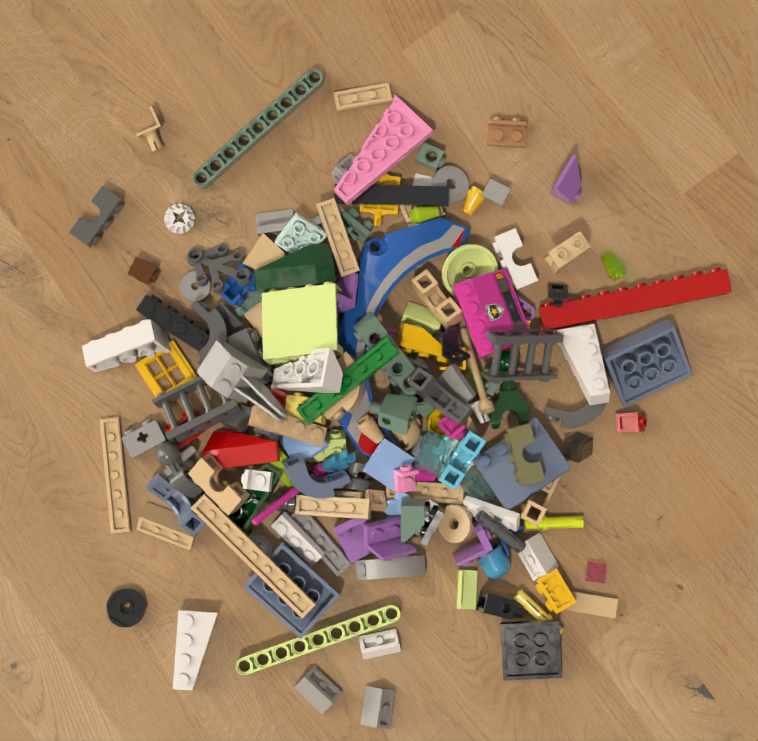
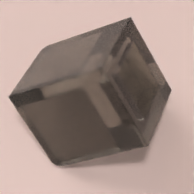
[563,432,593,463]

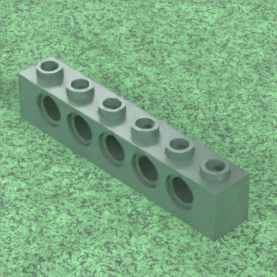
[352,312,435,418]

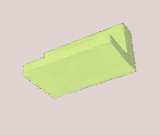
[401,302,441,338]
[456,570,478,610]

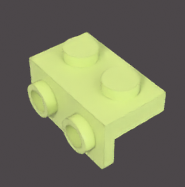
[309,429,347,462]

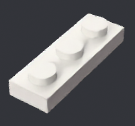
[463,495,520,532]
[271,512,325,567]

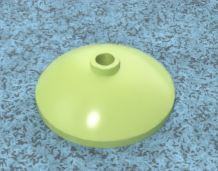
[442,244,498,296]

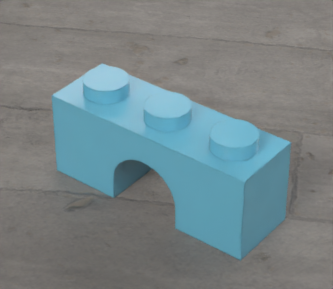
[437,430,486,490]

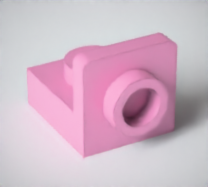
[394,464,419,494]

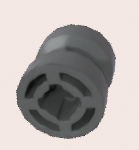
[275,492,296,512]

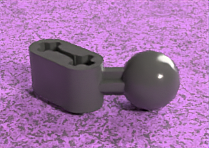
[156,442,205,499]

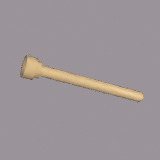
[460,327,495,414]

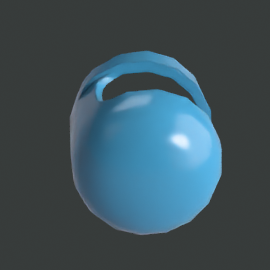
[476,543,511,579]

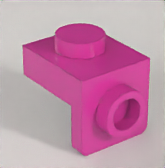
[437,417,467,442]

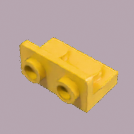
[534,568,576,614]

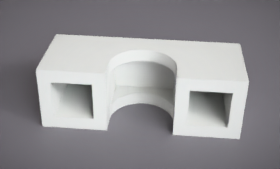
[492,228,538,292]

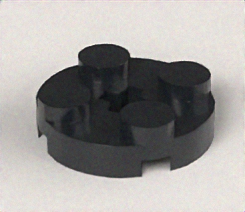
[106,589,146,627]

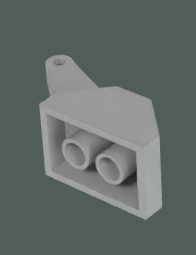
[197,338,289,423]

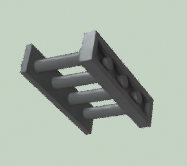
[481,329,564,384]
[152,376,243,444]

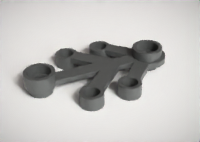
[187,244,251,294]

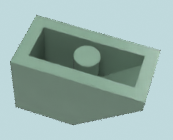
[401,499,429,542]

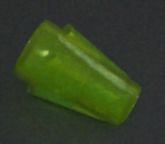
[601,252,627,281]

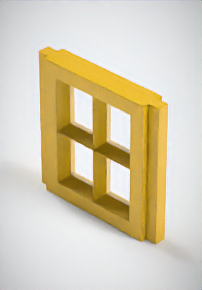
[135,340,197,397]

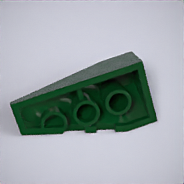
[254,243,336,290]
[217,463,282,536]

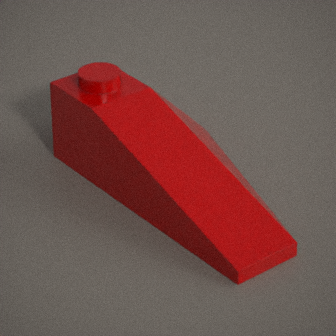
[203,430,280,470]

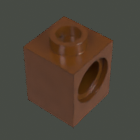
[127,257,159,286]

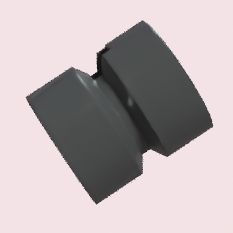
[345,462,371,492]

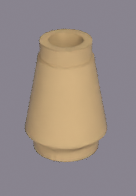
[357,415,384,443]

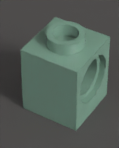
[415,142,446,172]

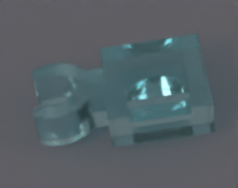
[235,290,263,318]

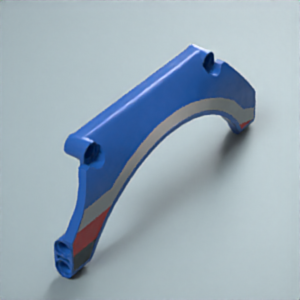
[314,218,471,457]

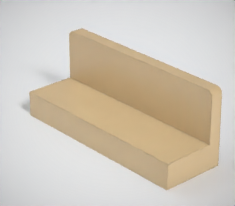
[136,502,196,550]

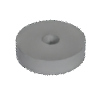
[180,271,211,302]

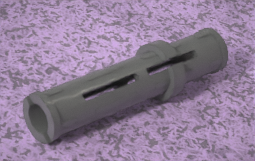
[475,510,526,553]

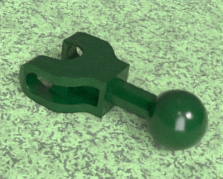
[490,350,529,429]

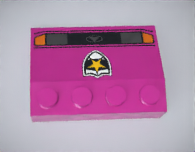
[452,268,530,360]

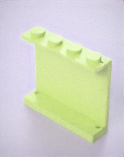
[262,282,343,365]

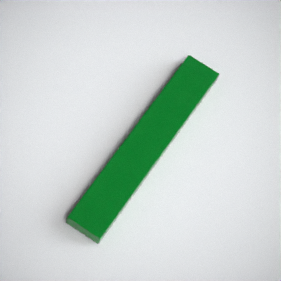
[296,337,400,425]

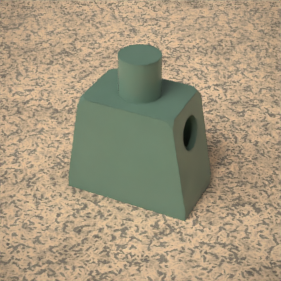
[369,394,417,435]

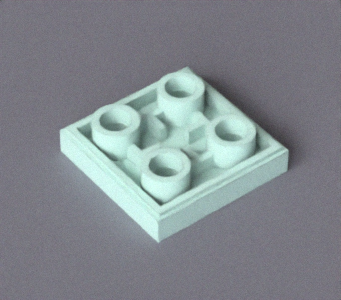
[274,212,327,253]

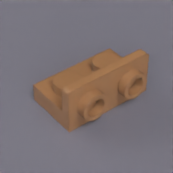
[487,117,527,148]

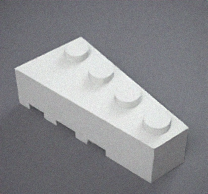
[82,319,171,372]
[556,324,610,405]

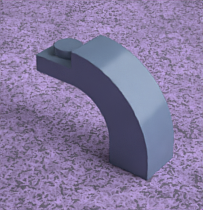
[282,455,351,498]
[146,473,206,536]

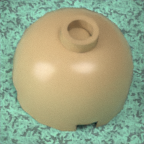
[388,416,421,451]

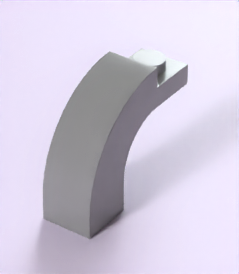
[355,555,426,580]

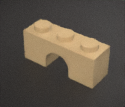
[411,269,463,330]
[188,454,250,515]

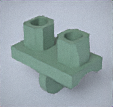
[340,208,373,244]

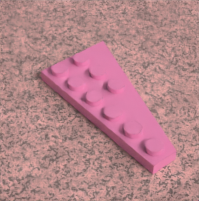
[334,95,434,205]

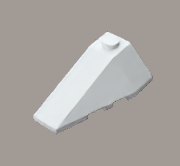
[271,348,343,393]

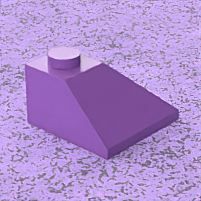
[550,154,581,205]

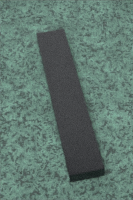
[334,184,449,207]

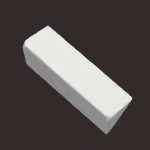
[358,628,401,659]

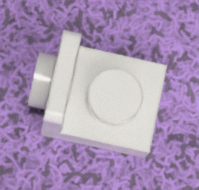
[241,469,273,492]

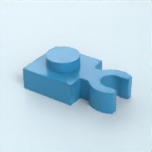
[322,450,356,473]

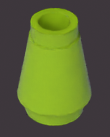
[410,206,439,225]

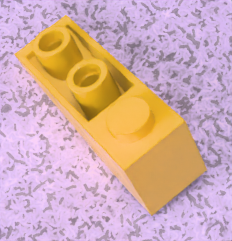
[395,323,454,363]

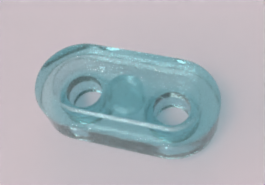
[460,472,494,503]

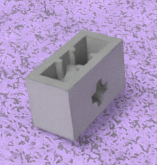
[121,419,168,459]

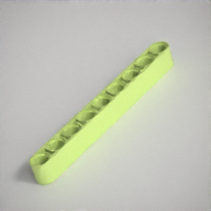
[236,604,400,675]

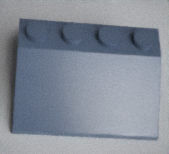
[600,319,693,407]
[472,417,571,510]
[243,542,341,639]

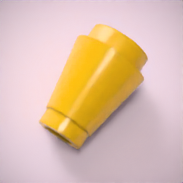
[462,186,485,216]

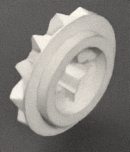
[164,204,195,234]

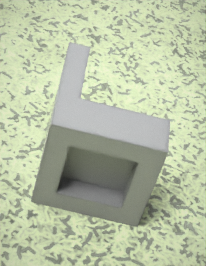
[482,178,511,209]

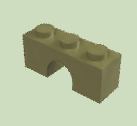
[504,423,545,486]

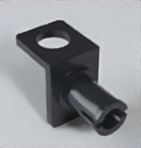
[432,327,470,364]

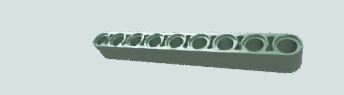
[193,69,324,190]

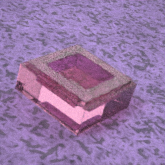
[585,562,607,583]

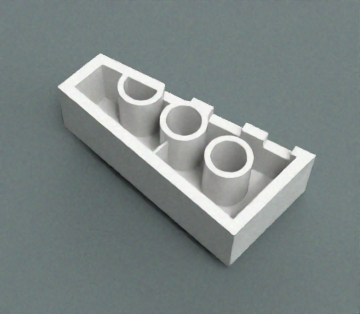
[173,610,219,690]

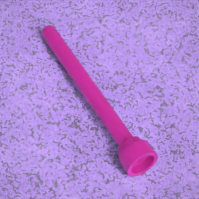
[252,462,328,525]

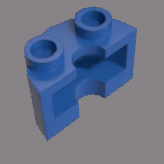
[218,263,256,307]

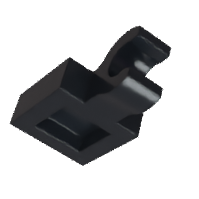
[547,283,568,307]

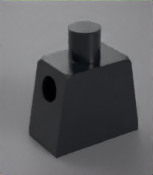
[476,591,524,620]

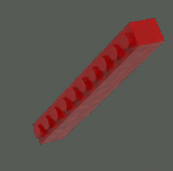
[538,267,732,330]

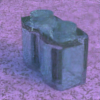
[414,431,451,476]

